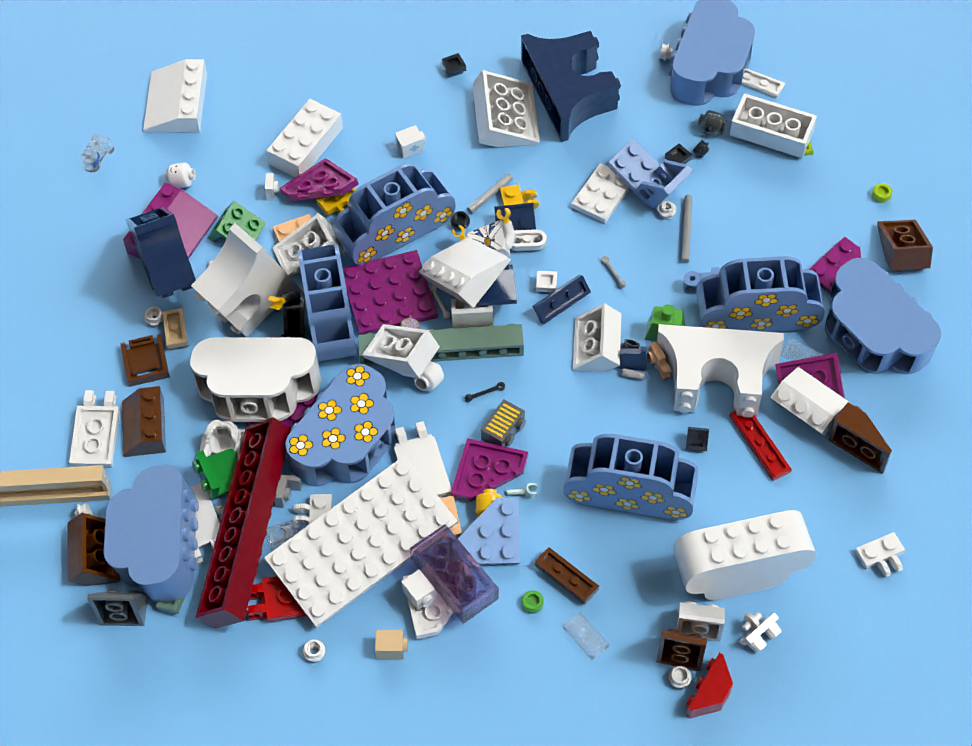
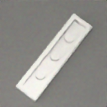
[742,68,785,98]

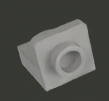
[274,474,302,508]

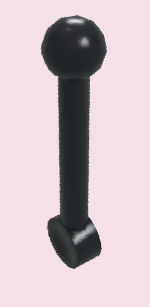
[465,382,505,402]

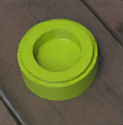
[872,183,892,203]

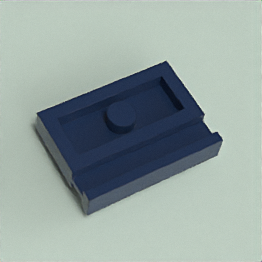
[494,203,536,231]

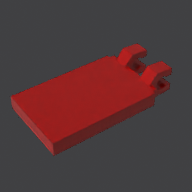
[248,576,307,622]

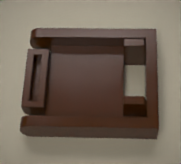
[120,334,170,387]

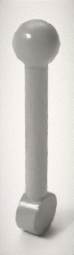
[601,256,626,288]

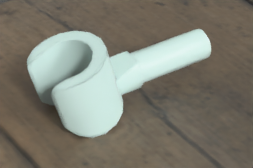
[507,483,537,499]

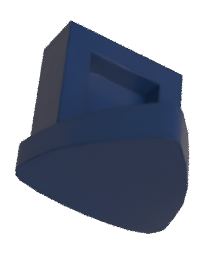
[620,346,647,371]

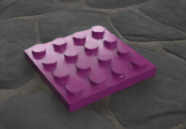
[343,250,438,335]

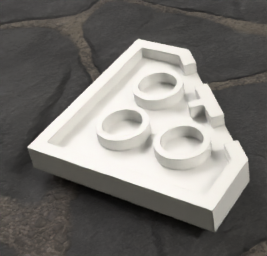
[403,562,472,639]

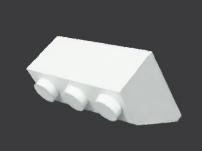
[573,303,621,372]
[770,367,850,436]

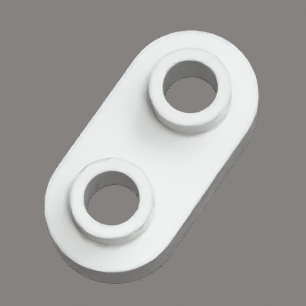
[511,230,547,251]

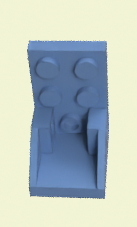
[606,139,693,208]

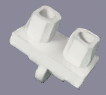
[739,612,782,652]

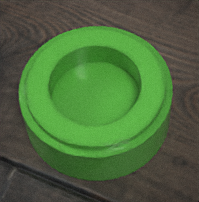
[522,590,544,614]

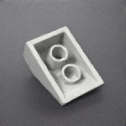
[272,213,345,277]
[362,324,440,378]

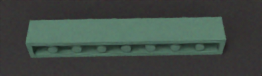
[358,324,524,366]

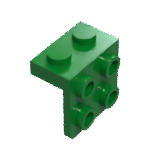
[192,449,238,499]

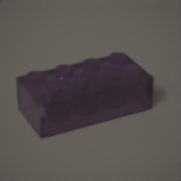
[410,524,499,624]

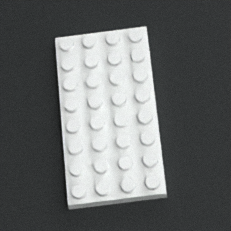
[264,455,458,628]

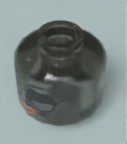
[697,110,727,138]

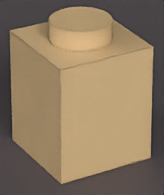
[375,630,408,660]

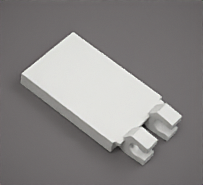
[69,390,120,467]
[394,421,452,498]
[191,483,220,565]

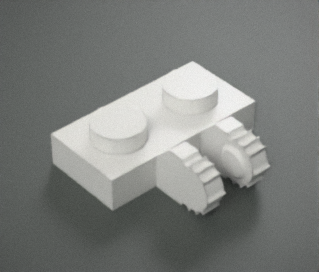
[292,494,332,526]
[855,532,905,577]

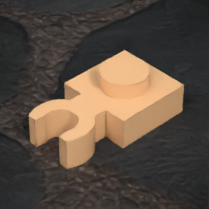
[647,341,672,380]

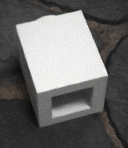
[395,125,426,158]
[401,569,436,610]

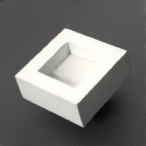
[265,173,279,200]
[536,271,557,292]

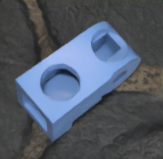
[683,267,720,295]

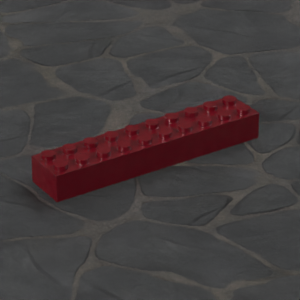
[195,417,291,629]

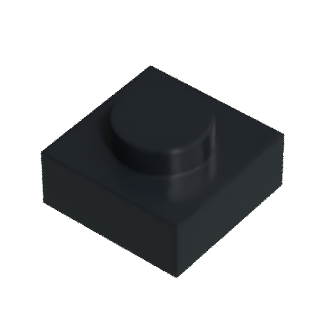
[442,53,466,77]
[665,143,693,164]
[686,427,709,451]

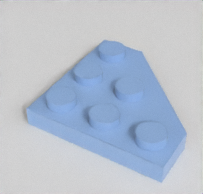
[454,497,520,565]

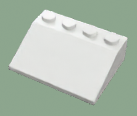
[143,59,207,133]
[472,70,540,147]
[419,237,511,308]

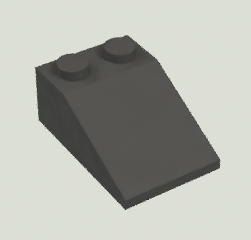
[87,590,147,626]

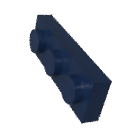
[532,275,591,324]

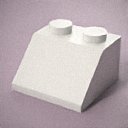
[451,299,493,328]
[676,601,725,642]

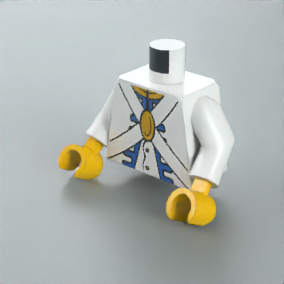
[452,208,516,257]

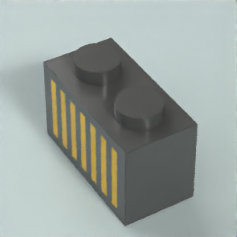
[481,399,526,447]

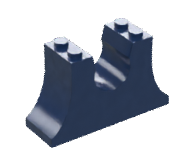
[521,30,621,142]
[125,207,196,298]

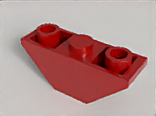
[685,652,733,718]

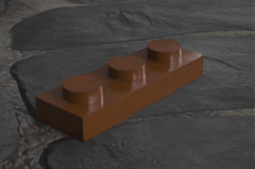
[534,547,599,604]

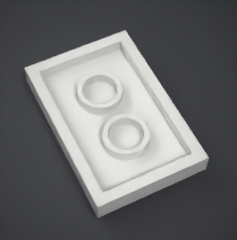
[571,163,630,224]

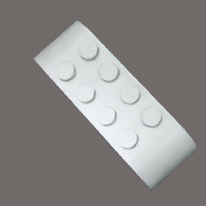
[190,337,321,422]
[673,510,816,600]

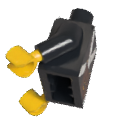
[268,290,305,338]

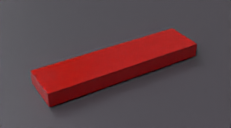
[729,410,792,481]

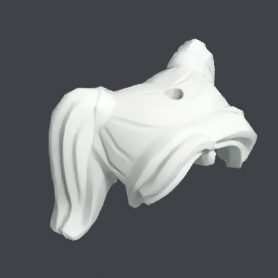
[200,420,245,457]

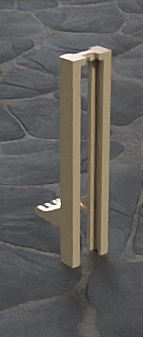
[0,465,111,507]

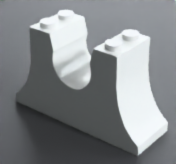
[191,223,303,337]
[657,324,784,418]

